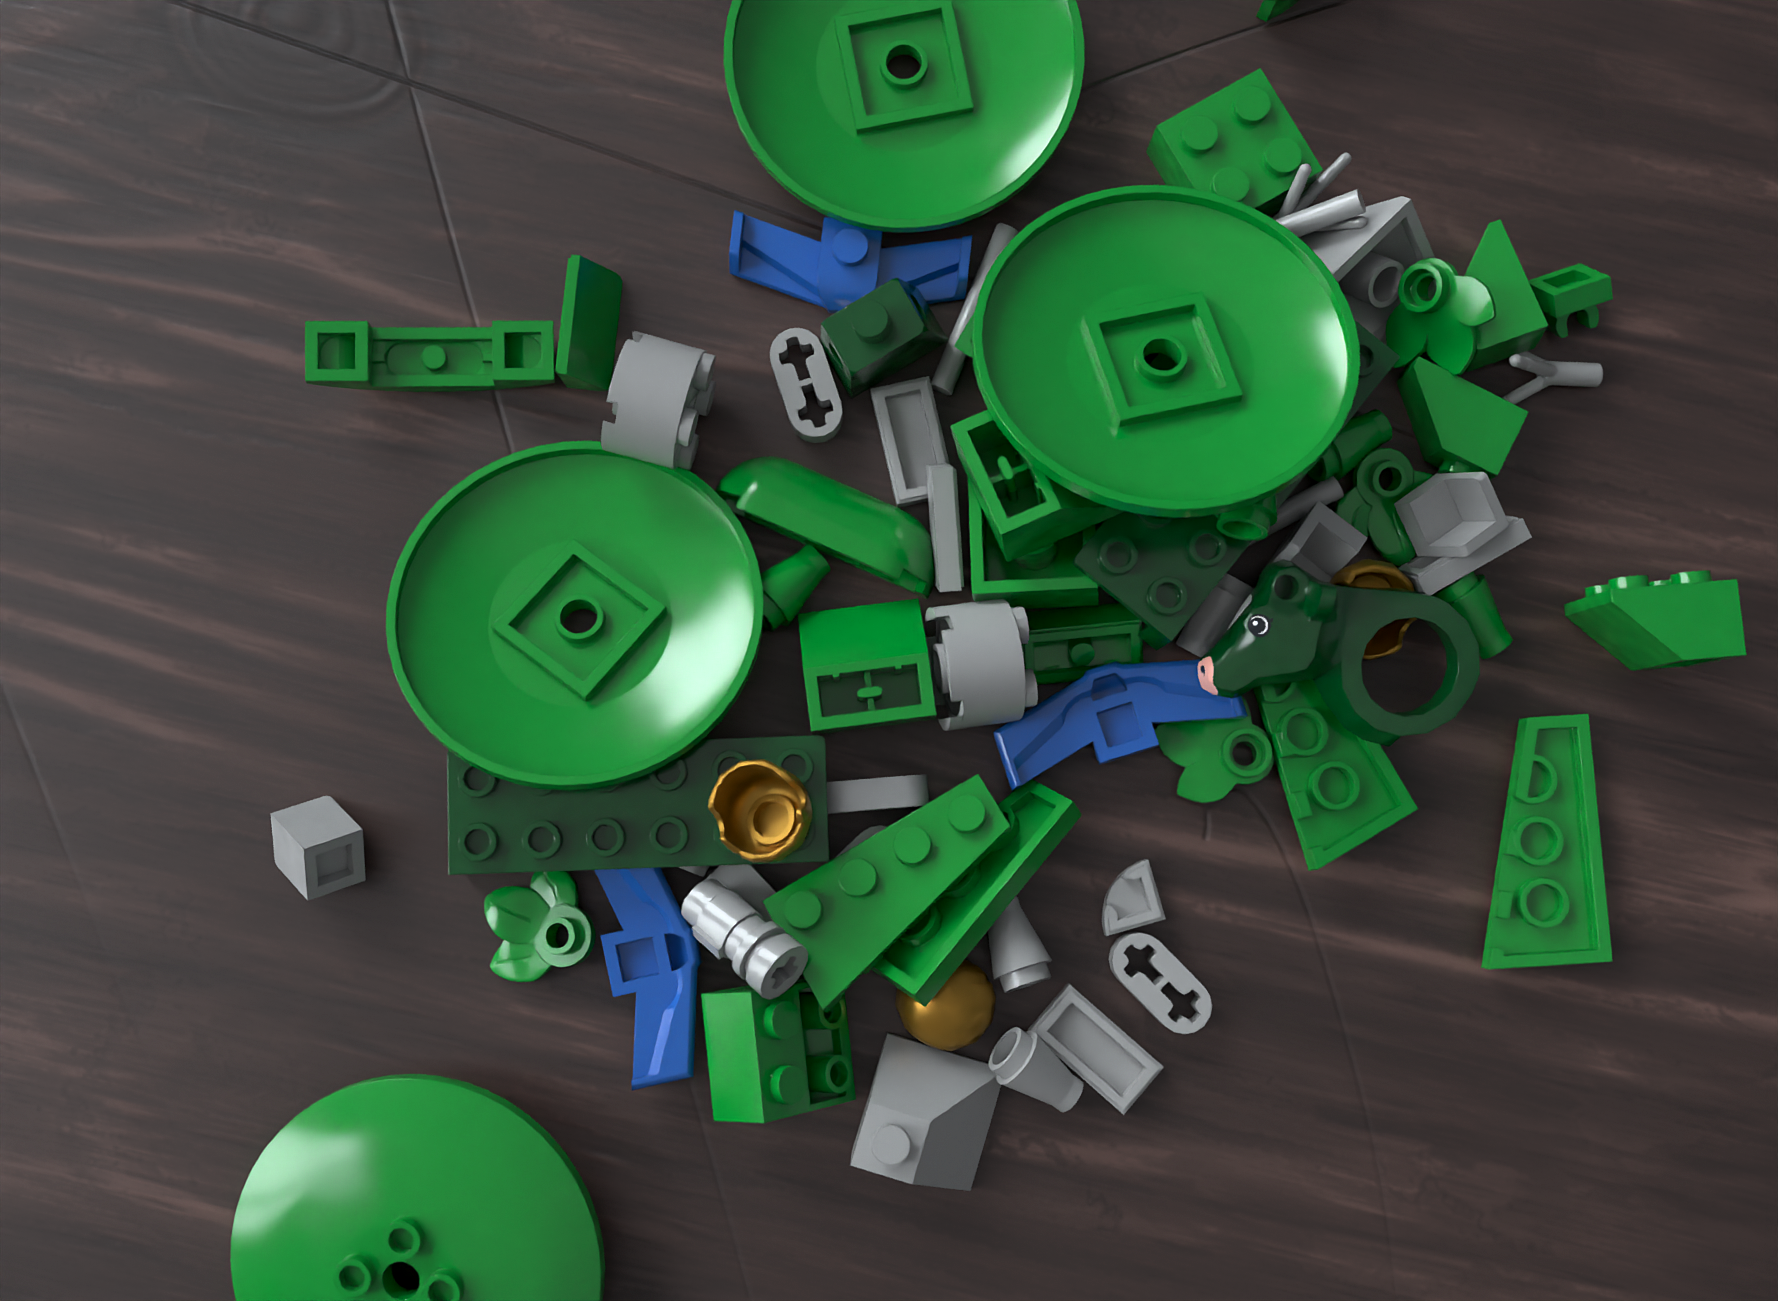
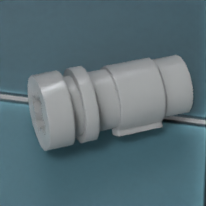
[681,878,808,999]

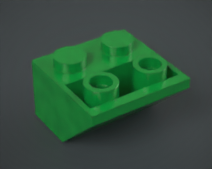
[950,409,1124,562]
[1564,570,1747,671]
[798,598,936,735]
[701,979,856,1123]

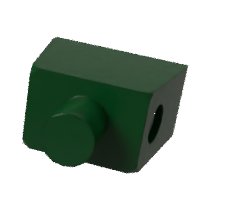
[821,277,949,399]

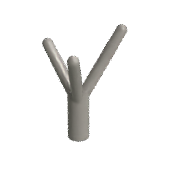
[1272,153,1366,231]
[1502,351,1603,405]

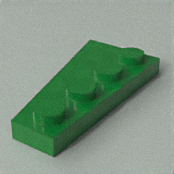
[1253,679,1418,871]
[1481,714,1613,969]
[762,774,1011,1013]
[871,779,1082,1007]

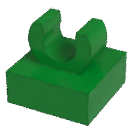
[1528,263,1613,338]

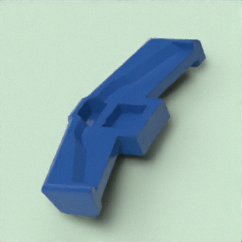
[729,210,972,314]
[993,659,1248,792]
[594,867,703,1091]

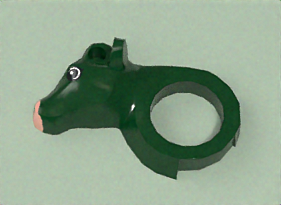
[1197,559,1480,747]

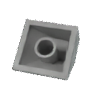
[1300,196,1437,345]
[851,1032,1001,1191]

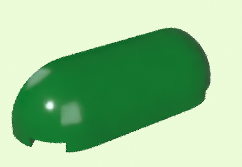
[714,456,935,600]

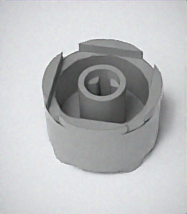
[601,331,716,470]
[925,599,1038,731]

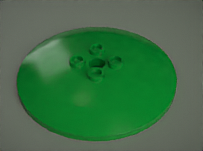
[724,0,1085,233]
[972,185,1360,518]
[386,441,764,790]
[230,1074,605,1301]

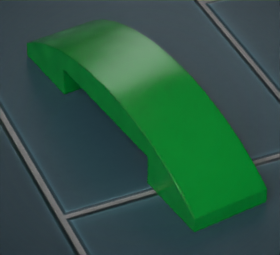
[305,320,555,392]

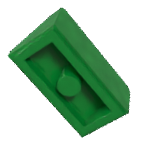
[555,254,623,392]
[1021,603,1143,685]

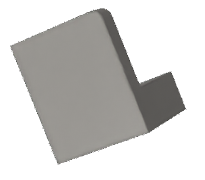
[1394,472,1510,557]
[1259,500,1367,583]
[270,796,366,901]

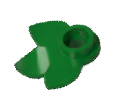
[1385,258,1496,375]
[1334,448,1434,567]
[1154,696,1275,803]
[484,871,596,982]

